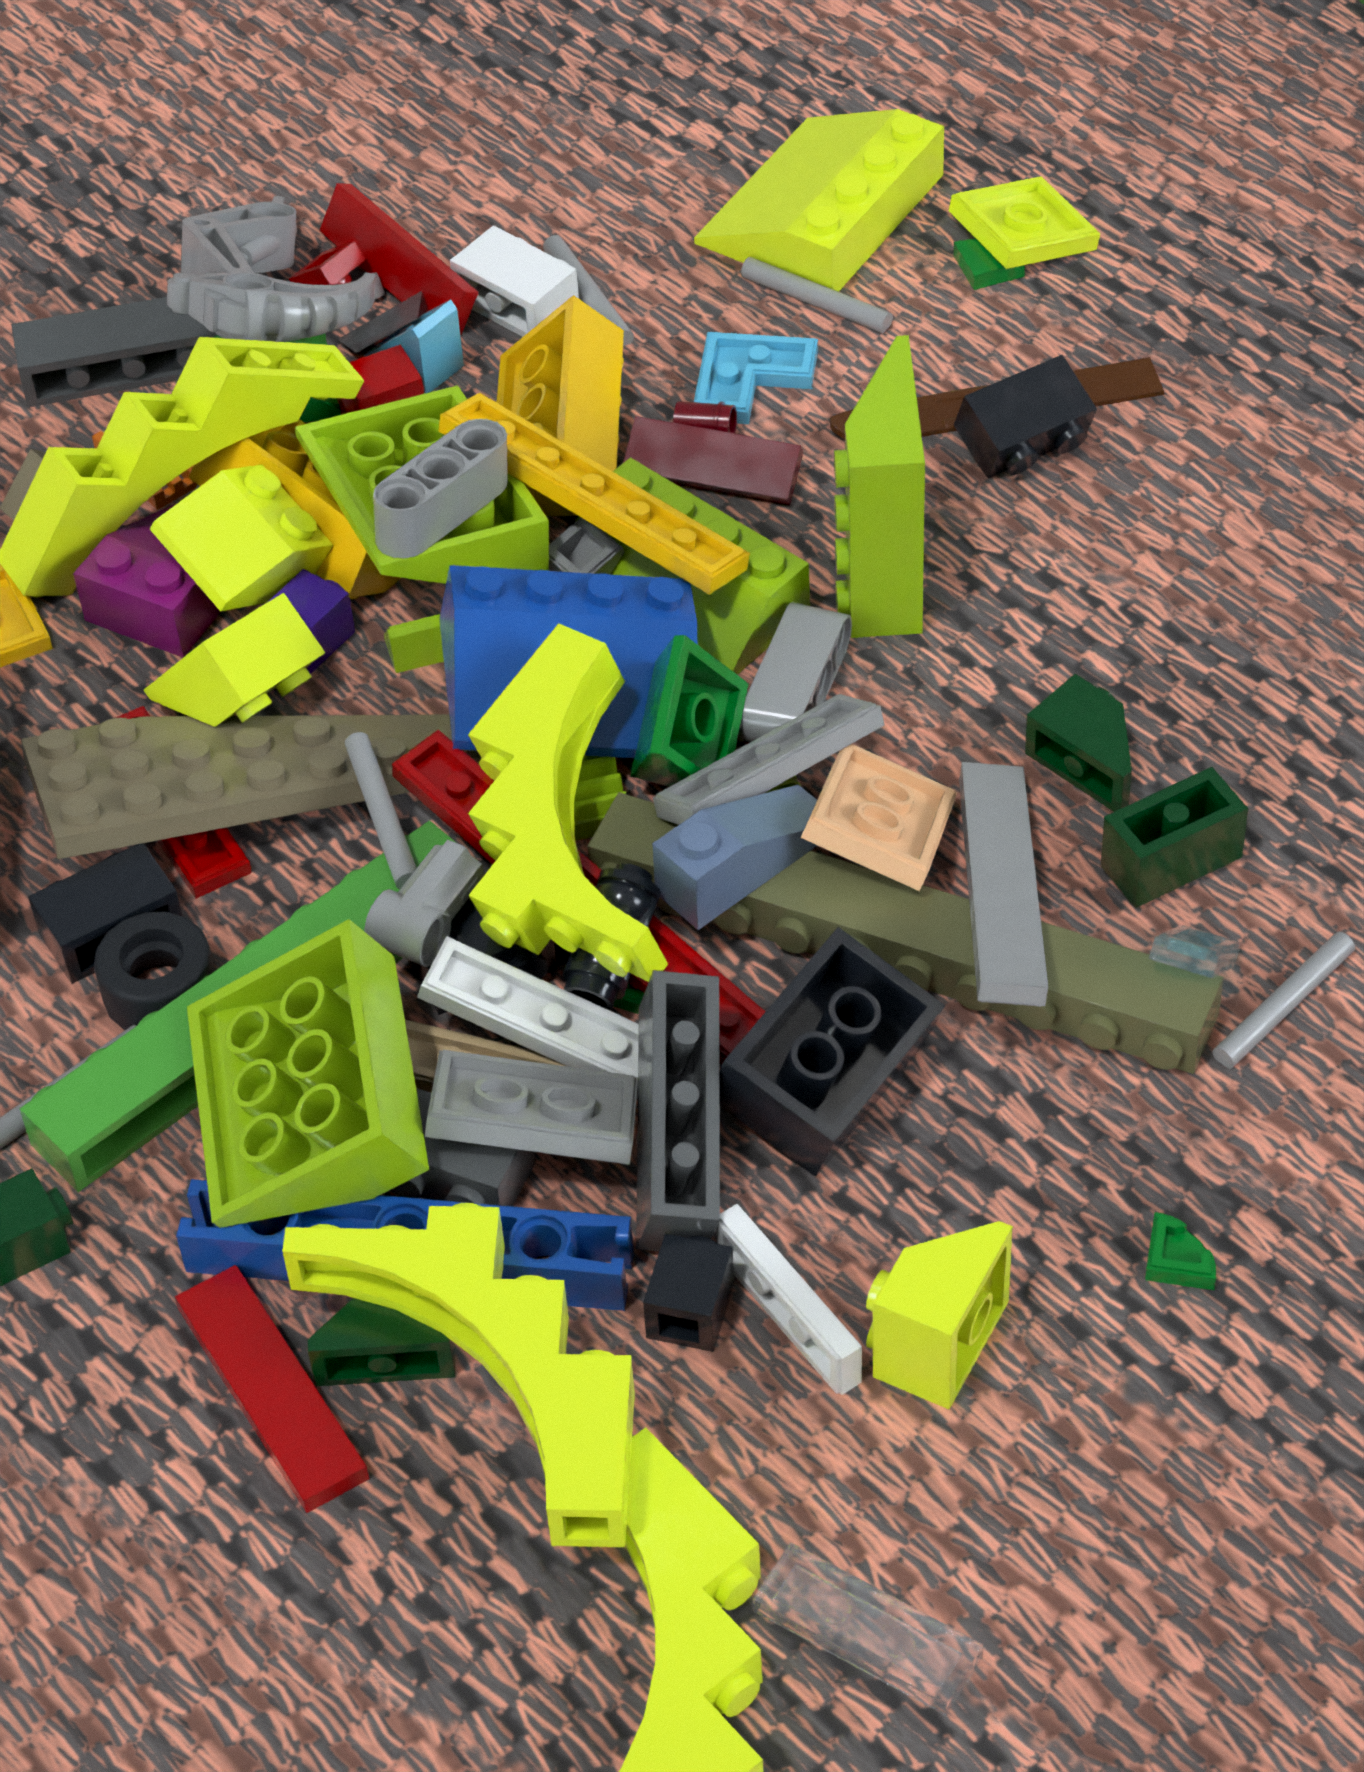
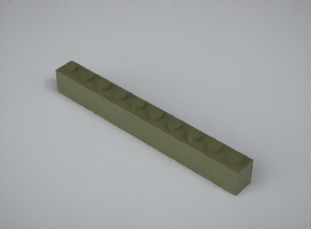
[587,792,1224,1074]

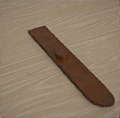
[830,357,1164,440]

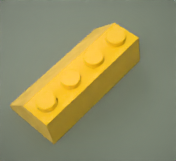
[496,295,624,516]
[188,419,400,599]

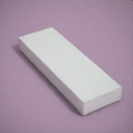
[717,1204,862,1395]

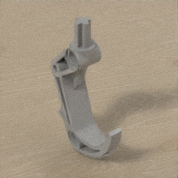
[167,196,376,342]

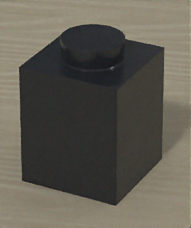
[643,1233,734,1352]

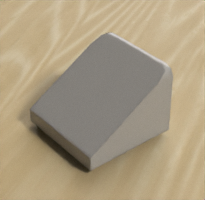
[549,518,625,574]

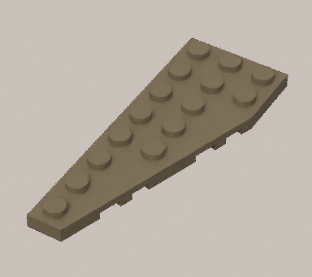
[21,714,482,859]

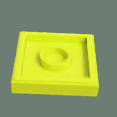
[949,176,1100,269]

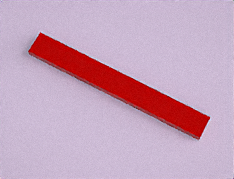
[392,729,766,1065]

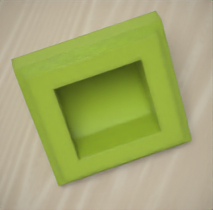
[383,614,444,673]

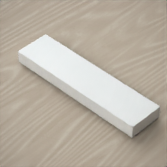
[417,936,639,1098]

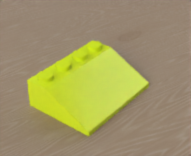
[694,109,944,292]

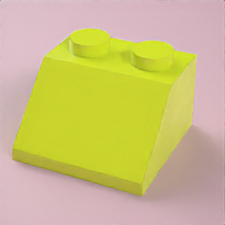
[150,465,333,611]
[144,593,325,727]
[866,1221,1013,1409]

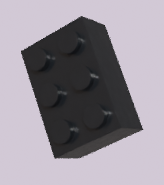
[719,927,946,1177]

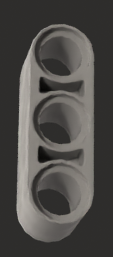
[373,419,508,558]
[738,602,852,743]

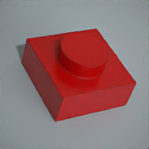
[289,241,366,285]

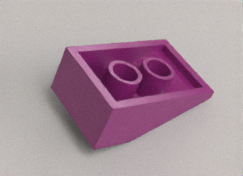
[73,502,221,658]

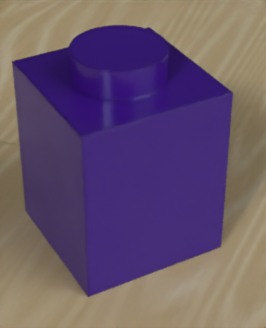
[268,569,355,674]

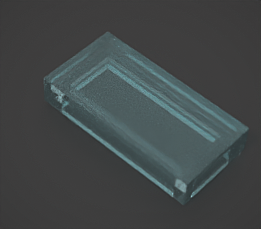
[1149,925,1241,978]

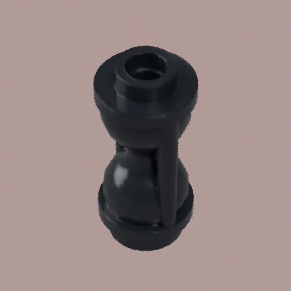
[562,863,661,1011]

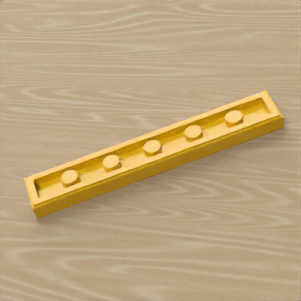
[438,393,750,595]

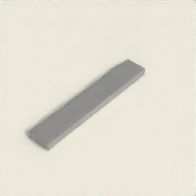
[959,762,1048,1007]

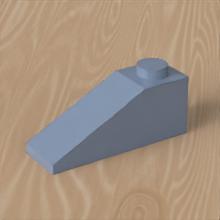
[652,785,818,930]

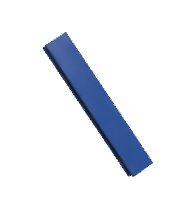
[176,1179,634,1311]

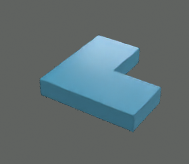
[694,332,818,424]

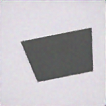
[338,291,422,353]

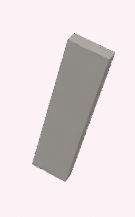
[653,694,885,825]

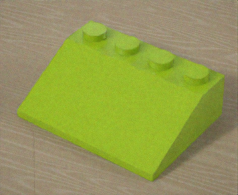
[834,335,925,638]
[295,385,549,584]
[187,919,429,1228]

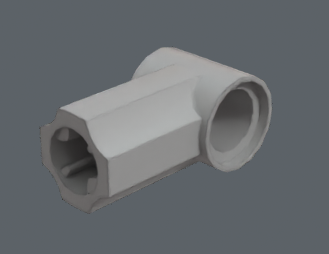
[364,840,484,967]

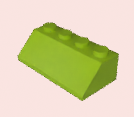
[575,457,810,675]

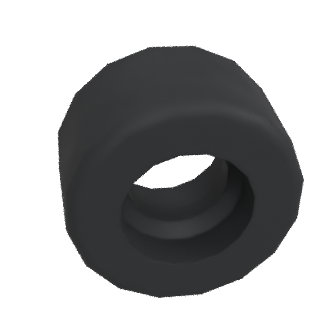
[94,912,215,1030]

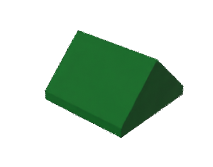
[630,635,749,787]

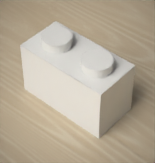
[450,225,579,337]

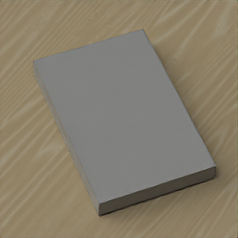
[425,1050,638,1164]

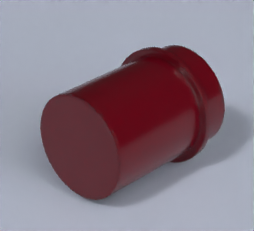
[673,401,737,434]

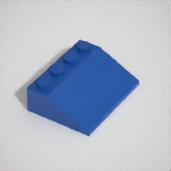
[439,565,698,758]

